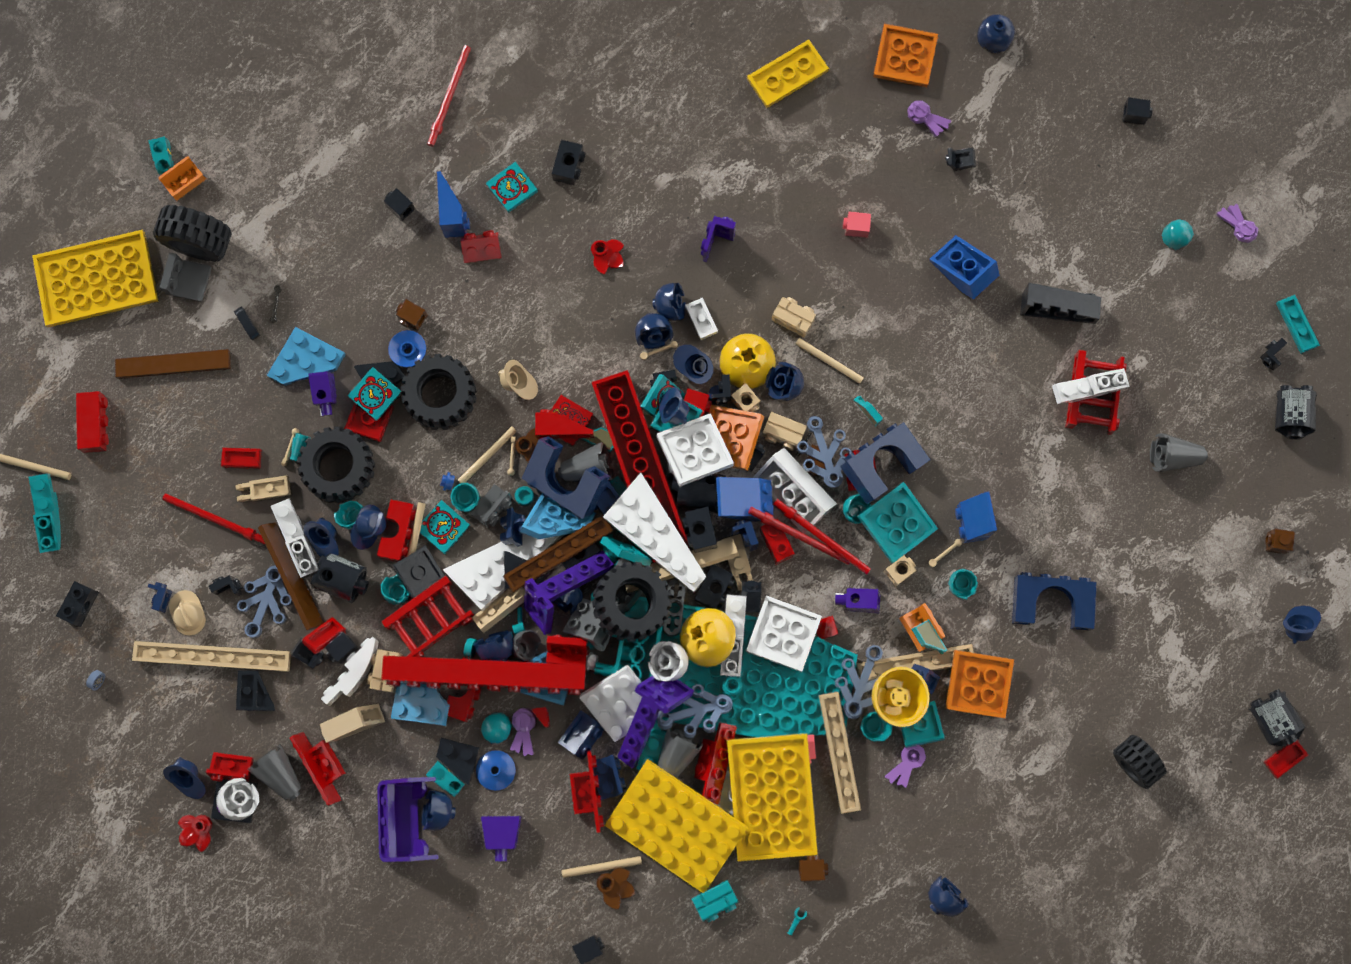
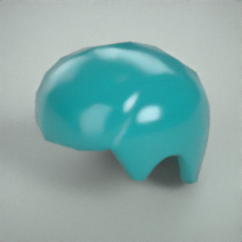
[1162,219,1194,250]
[450,483,480,512]
[843,494,871,524]
[334,501,363,530]
[948,569,978,599]
[381,575,410,604]
[481,712,512,744]
[860,712,893,742]

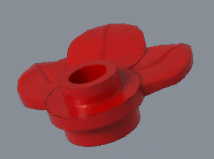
[591,239,624,274]
[178,815,212,852]

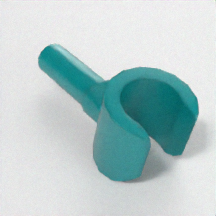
[512,607,525,635]
[788,907,807,936]

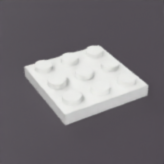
[657,413,734,487]
[746,596,822,672]
[579,665,662,742]

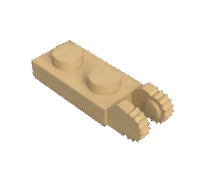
[235,475,291,502]
[722,534,753,591]

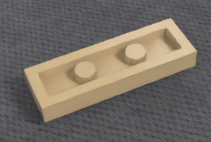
[472,589,525,633]

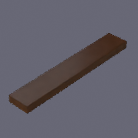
[115,349,231,379]
[503,515,613,593]
[258,522,324,631]

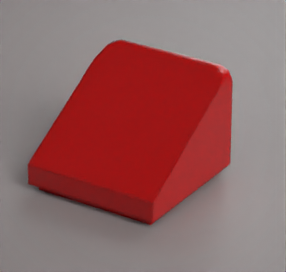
[816,615,838,639]
[531,707,550,728]

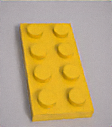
[747,40,829,108]

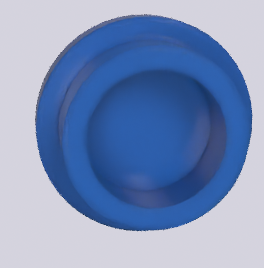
[440,472,455,491]

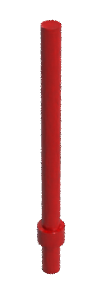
[427,46,471,147]
[162,493,266,545]
[773,498,871,575]
[748,507,850,565]

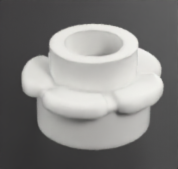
[586,652,598,671]

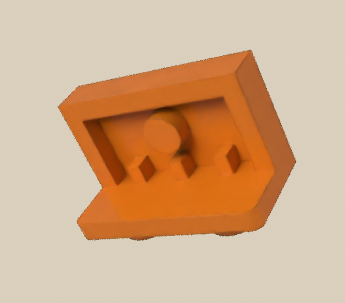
[158,156,206,201]
[899,603,945,652]

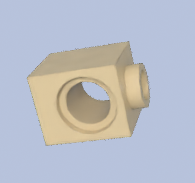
[731,384,760,413]
[884,555,916,587]

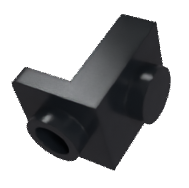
[946,147,976,171]
[1260,338,1287,371]
[208,575,242,596]
[290,638,324,669]

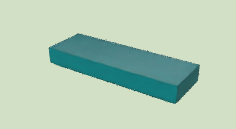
[1276,295,1320,354]

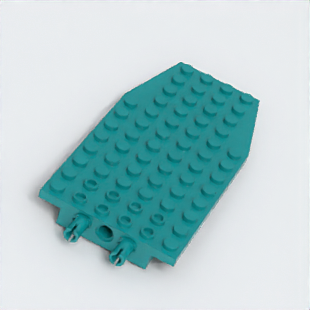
[594,597,858,738]

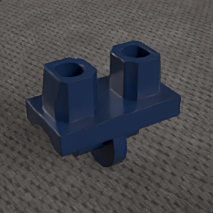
[500,507,526,547]

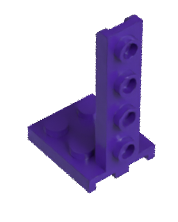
[524,551,614,635]
[617,675,694,768]

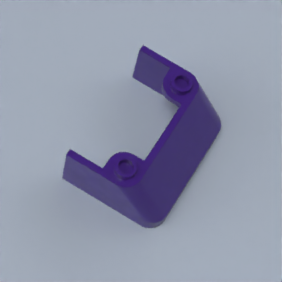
[377,777,438,862]

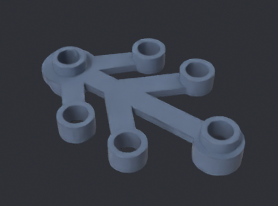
[797,416,852,488]
[237,566,293,638]
[835,645,883,719]
[657,684,732,738]

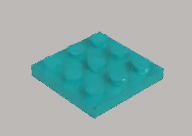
[857,482,938,563]

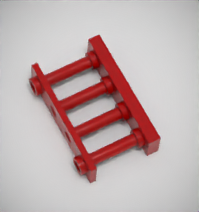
[1065,350,1127,435]
[381,575,474,657]

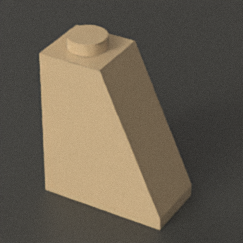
[320,704,385,743]

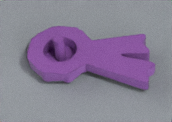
[907,101,951,137]
[1216,204,1258,243]
[510,708,536,756]
[885,745,926,788]

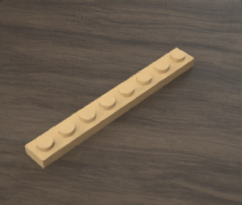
[132,641,291,672]

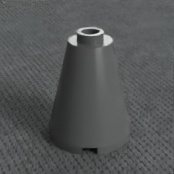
[1150,433,1208,472]
[558,442,614,481]
[658,728,703,778]
[248,744,301,801]

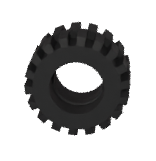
[1113,735,1167,789]

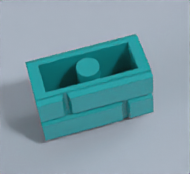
[692,880,739,923]

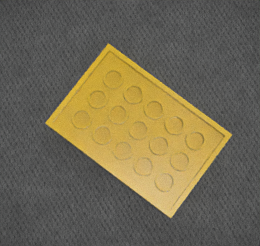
[32,229,158,328]
[727,733,818,861]
[604,759,748,893]

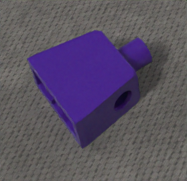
[308,371,337,416]
[835,588,881,614]
[481,816,521,861]

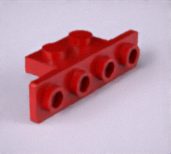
[694,722,737,804]
[290,732,346,806]
[570,751,604,833]

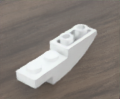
[1052,369,1130,404]
[271,498,319,578]
[721,595,747,677]
[321,637,379,706]

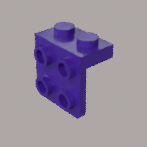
[701,216,736,262]

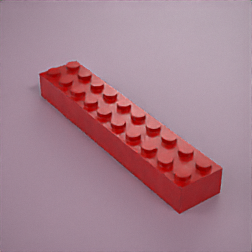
[592,370,691,563]
[381,655,586,695]

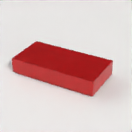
[221,447,262,469]
[302,617,346,655]
[1263,740,1309,778]

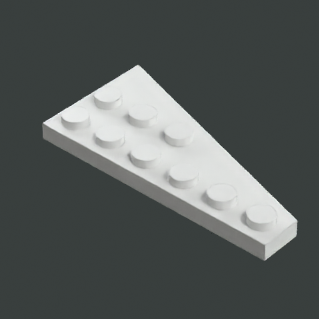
[603,473,706,593]
[443,534,564,611]

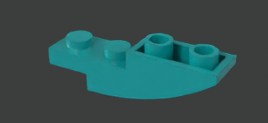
[28,473,61,553]

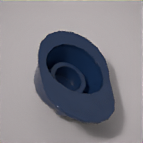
[673,345,714,384]
[659,387,689,425]
[350,504,386,550]
[303,517,339,557]
[1283,605,1321,644]
[163,757,206,799]

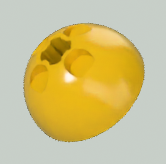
[719,334,776,389]
[680,608,736,667]
[872,667,929,727]

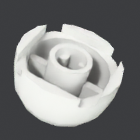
[648,641,689,681]
[216,779,259,820]

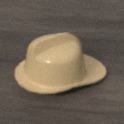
[498,360,538,400]
[169,590,206,636]

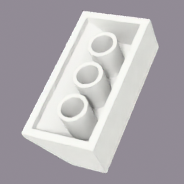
[753,448,837,534]

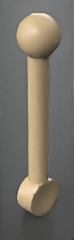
[640,341,678,360]
[282,428,299,466]
[507,436,516,476]
[929,539,962,567]

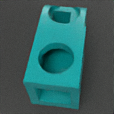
[148,136,174,175]
[426,760,465,797]

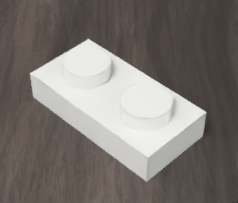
[685,298,718,340]

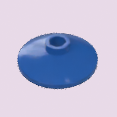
[388,330,426,368]
[476,750,516,791]

